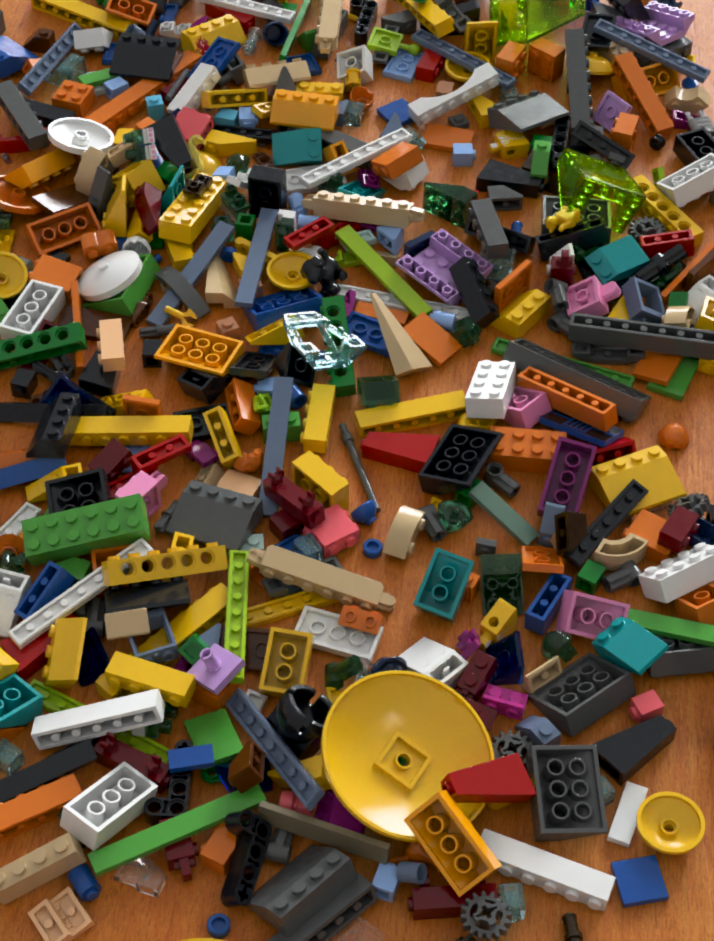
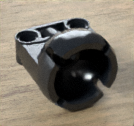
[266,684,333,761]

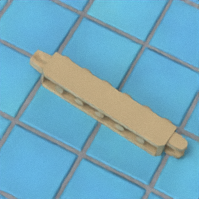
[315,0,344,54]
[301,190,425,229]
[246,544,396,613]

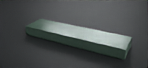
[468,481,539,546]

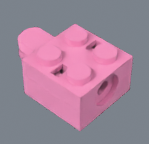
[566,275,621,319]
[114,470,168,519]

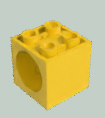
[111,159,166,208]

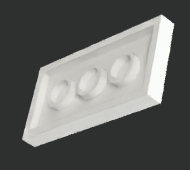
[294,605,384,664]

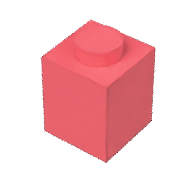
[628,689,664,724]

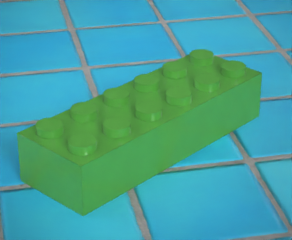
[21,493,151,566]

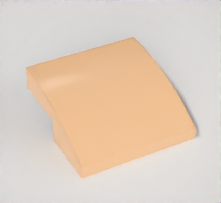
[216,468,261,497]
[28,886,95,941]

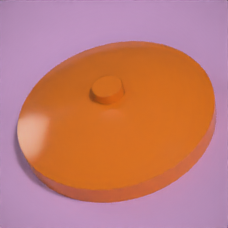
[0,175,51,214]

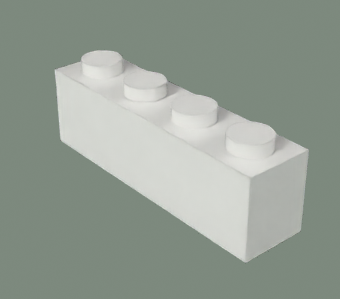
[166,63,221,118]

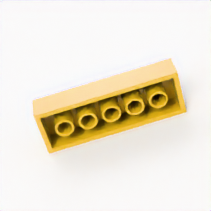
[158,173,228,245]

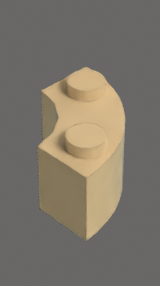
[664,85,710,113]
[74,146,109,196]
[662,305,695,328]
[382,505,426,560]
[593,533,649,571]

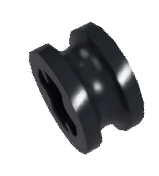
[649,134,666,151]

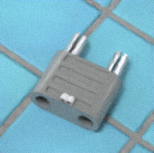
[685,110,714,137]

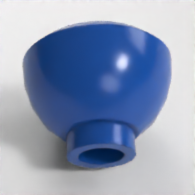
[351,500,377,526]

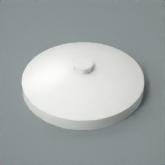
[47,117,114,155]
[78,250,143,301]

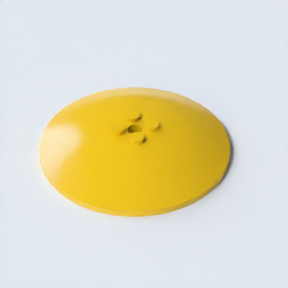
[321,670,495,843]

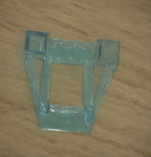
[282,311,367,371]

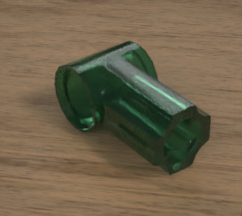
[325,654,363,690]

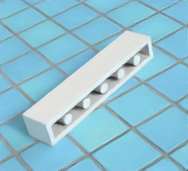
[31,688,166,751]
[481,828,616,912]

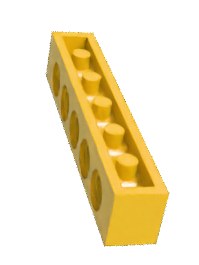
[624,174,704,247]
[101,542,228,587]

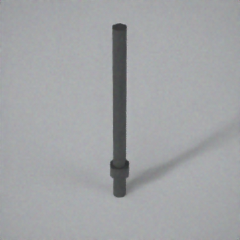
[339,423,381,513]

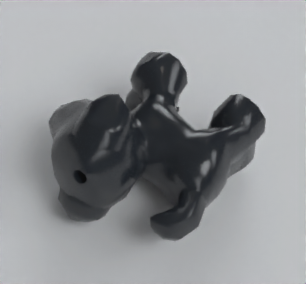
[300,248,348,298]

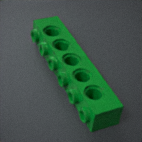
[320,295,357,398]
[0,322,87,371]

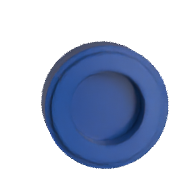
[220,246,238,263]
[363,539,383,559]
[207,913,231,939]

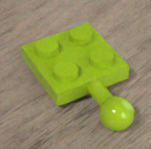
[367,27,421,57]

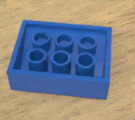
[0,36,39,79]
[242,287,324,331]

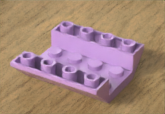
[616,1,695,47]
[395,228,494,306]

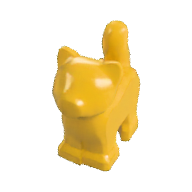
[544,206,581,234]

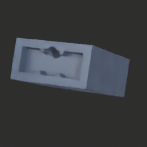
[621,276,666,324]
[127,607,179,664]

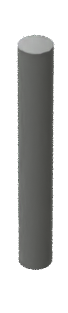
[165,68,190,101]

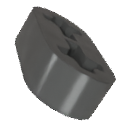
[50,354,75,380]

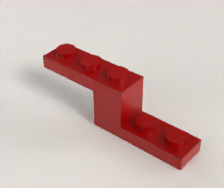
[283,216,361,252]
[109,433,192,499]

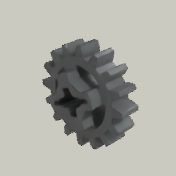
[628,216,666,242]
[667,493,711,518]
[491,730,534,770]
[460,891,512,941]

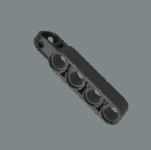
[549,115,571,174]

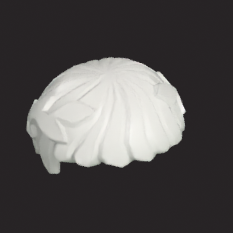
[122,236,151,255]

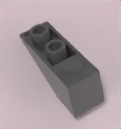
[88,165,114,222]

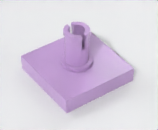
[592,90,632,132]
[187,643,246,696]

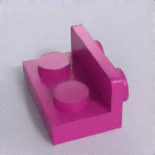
[481,684,529,720]

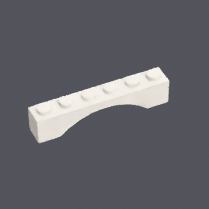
[407,62,499,127]

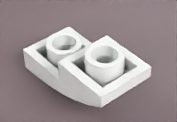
[159,21,191,38]

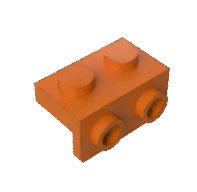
[338,605,386,635]

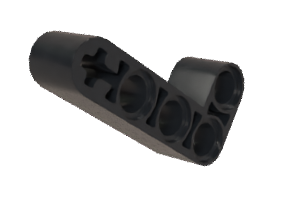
[350,0,378,46]
[144,740,194,826]
[221,810,272,908]

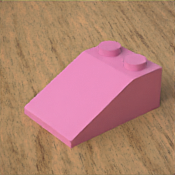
[503,386,552,429]
[555,589,630,639]

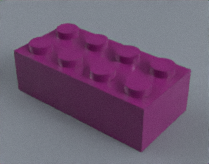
[537,436,597,517]

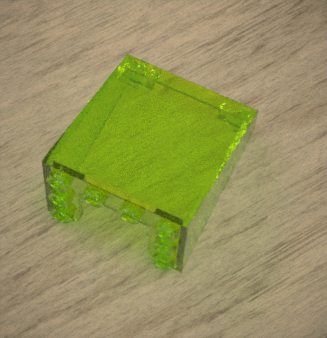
[489,0,586,46]
[557,148,647,234]

